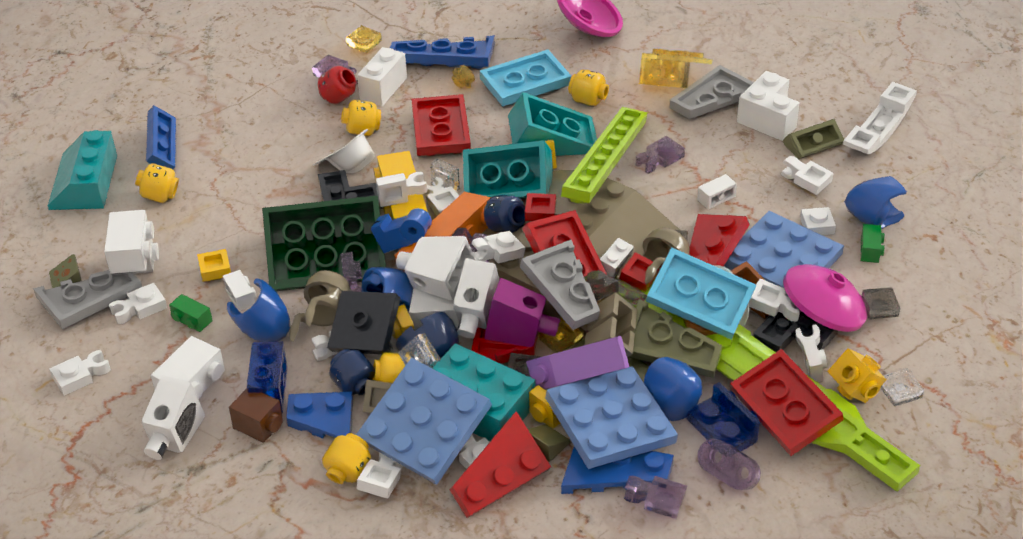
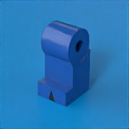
[371,208,432,253]

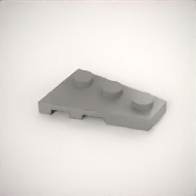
[669,65,754,119]
[520,240,600,330]
[33,270,142,329]

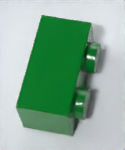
[860,224,885,263]
[169,294,213,332]

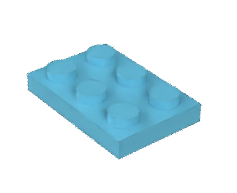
[480,49,572,107]
[646,247,756,340]

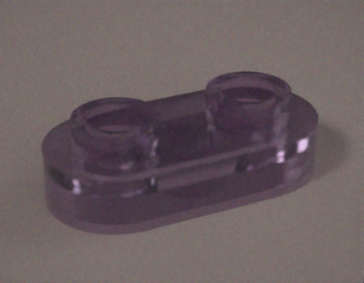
[698,439,761,490]

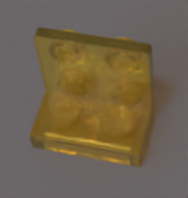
[639,49,713,88]

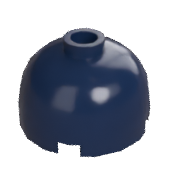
[396,312,459,368]

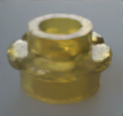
[452,65,475,89]

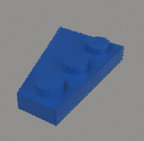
[561,446,674,494]

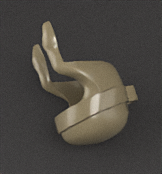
[616,227,690,284]
[289,270,351,342]

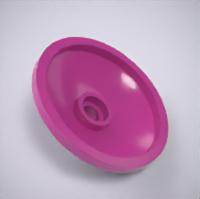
[557,0,623,37]
[783,264,867,332]

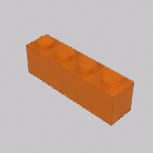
[394,191,491,260]

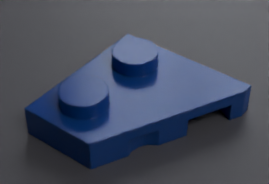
[286,392,353,438]

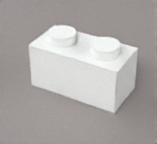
[697,174,737,210]
[600,238,634,280]
[223,270,257,311]

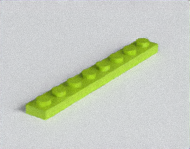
[561,107,648,204]

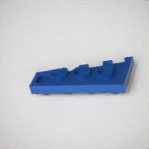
[390,35,495,68]

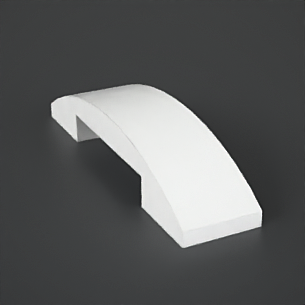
[843,82,917,154]

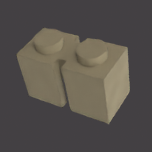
[584,292,637,357]

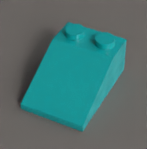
[508,92,597,156]

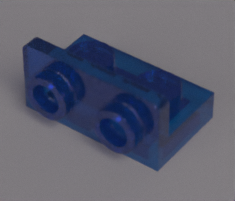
[247,341,288,413]
[686,382,760,459]

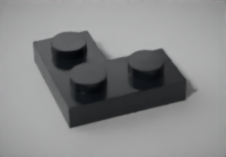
[318,170,383,209]
[753,311,838,353]

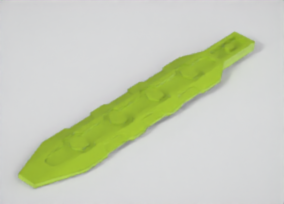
[616,275,920,492]

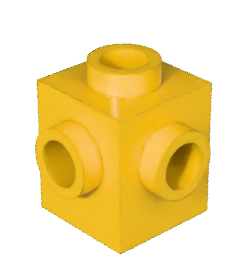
[827,348,887,403]

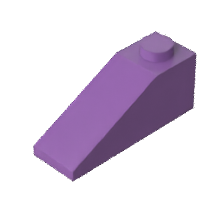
[526,336,629,389]

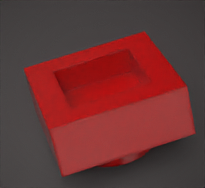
[525,193,557,221]
[619,252,661,292]

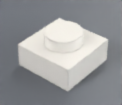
[800,207,836,235]

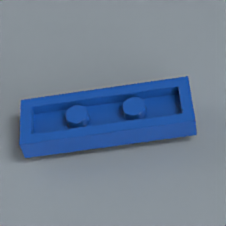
[146,105,176,169]

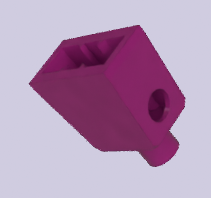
[484,278,561,347]

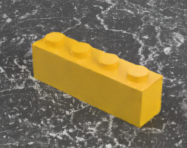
[373,151,428,248]

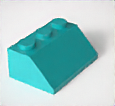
[47,130,117,210]
[463,140,553,199]

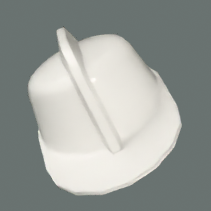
[313,129,375,174]

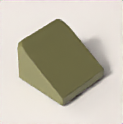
[528,424,570,462]

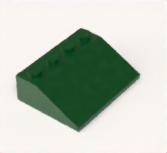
[262,195,386,291]

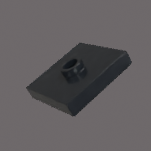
[327,291,400,355]

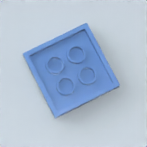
[724,211,844,296]
[356,357,492,485]
[545,366,678,469]

